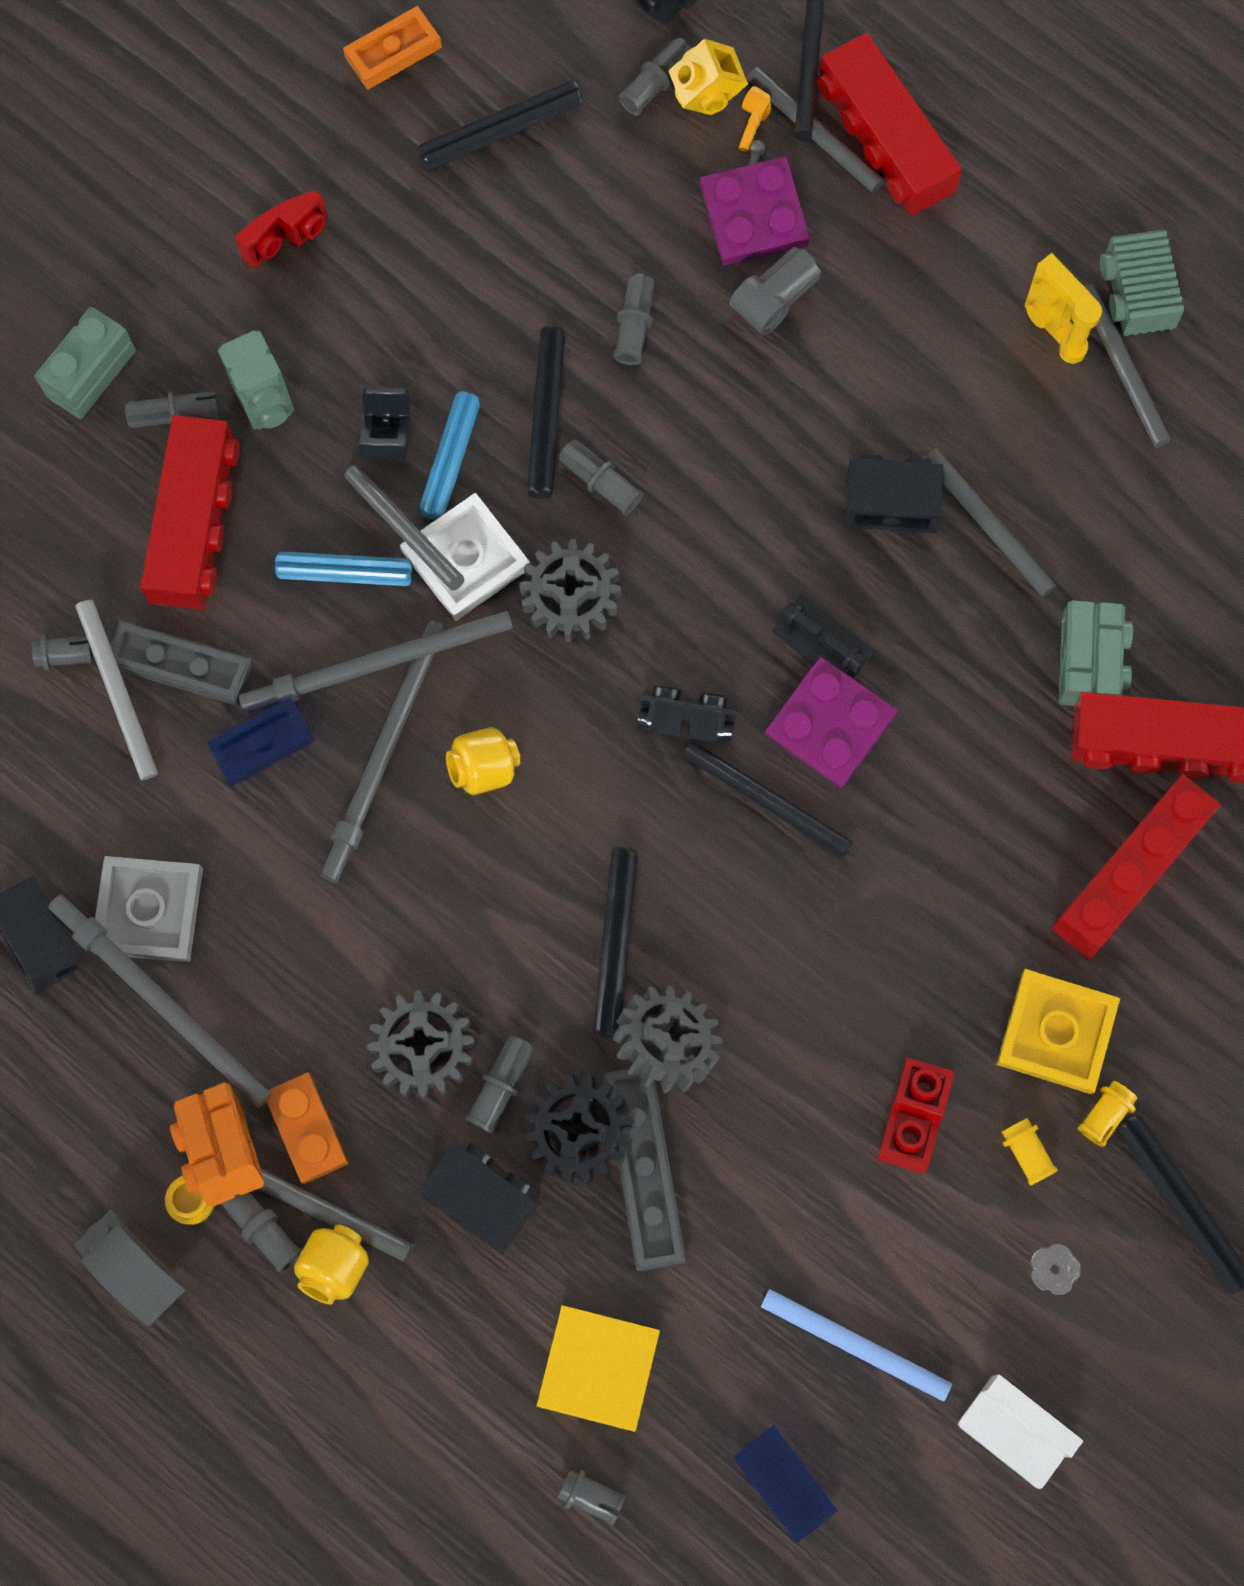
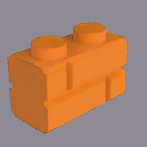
[170,1082,265,1207]

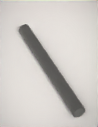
[747,67,884,193]
[1084,283,1171,448]
[925,448,1057,598]
[344,465,465,590]
[258,1168,413,1262]

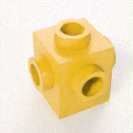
[669,39,748,115]

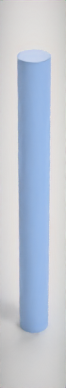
[761,1289,952,1402]

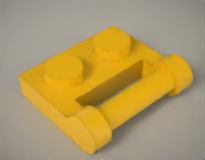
[1024,253,1102,364]

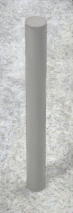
[75,599,158,781]

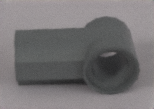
[729,247,821,336]

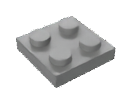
[90,856,203,962]

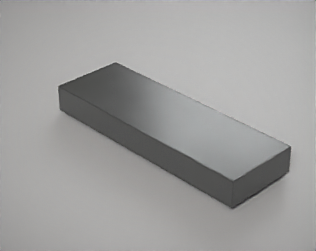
[110,620,254,706]

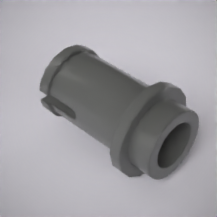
[32,634,94,671]
[557,1469,626,1526]

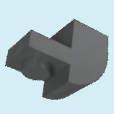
[74,1209,185,1327]

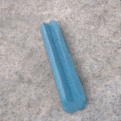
[419,391,480,520]
[275,551,413,586]

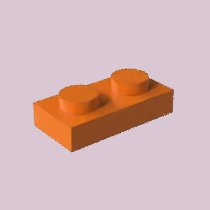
[343,6,442,90]
[266,1072,349,1185]

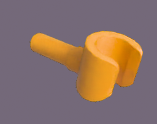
[738,86,771,152]

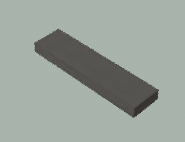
[603,1069,686,1272]

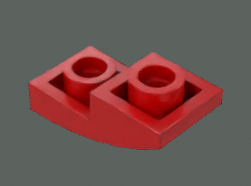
[235,191,328,269]
[877,1057,955,1175]

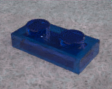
[207,697,315,787]
[733,1425,838,1543]

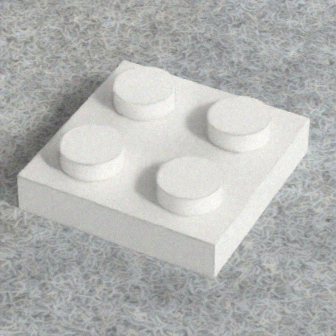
[400,493,530,621]

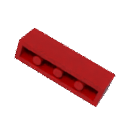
[817,33,962,216]
[140,415,240,610]
[1071,692,1244,783]
[1051,774,1221,960]

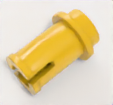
[1077,1081,1138,1147]
[1002,1118,1058,1186]

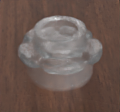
[1031,1244,1081,1295]

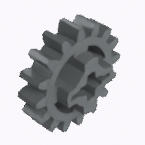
[520,539,622,642]
[613,986,722,1093]
[367,990,476,1100]

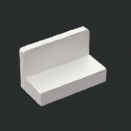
[958,1374,1083,1489]

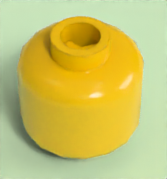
[446,727,520,795]
[294,1225,369,1304]

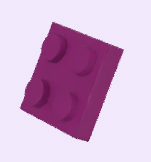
[699,157,810,266]
[765,656,898,789]

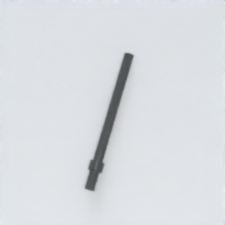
[239,611,514,712]
[320,620,446,883]
[48,894,272,1108]

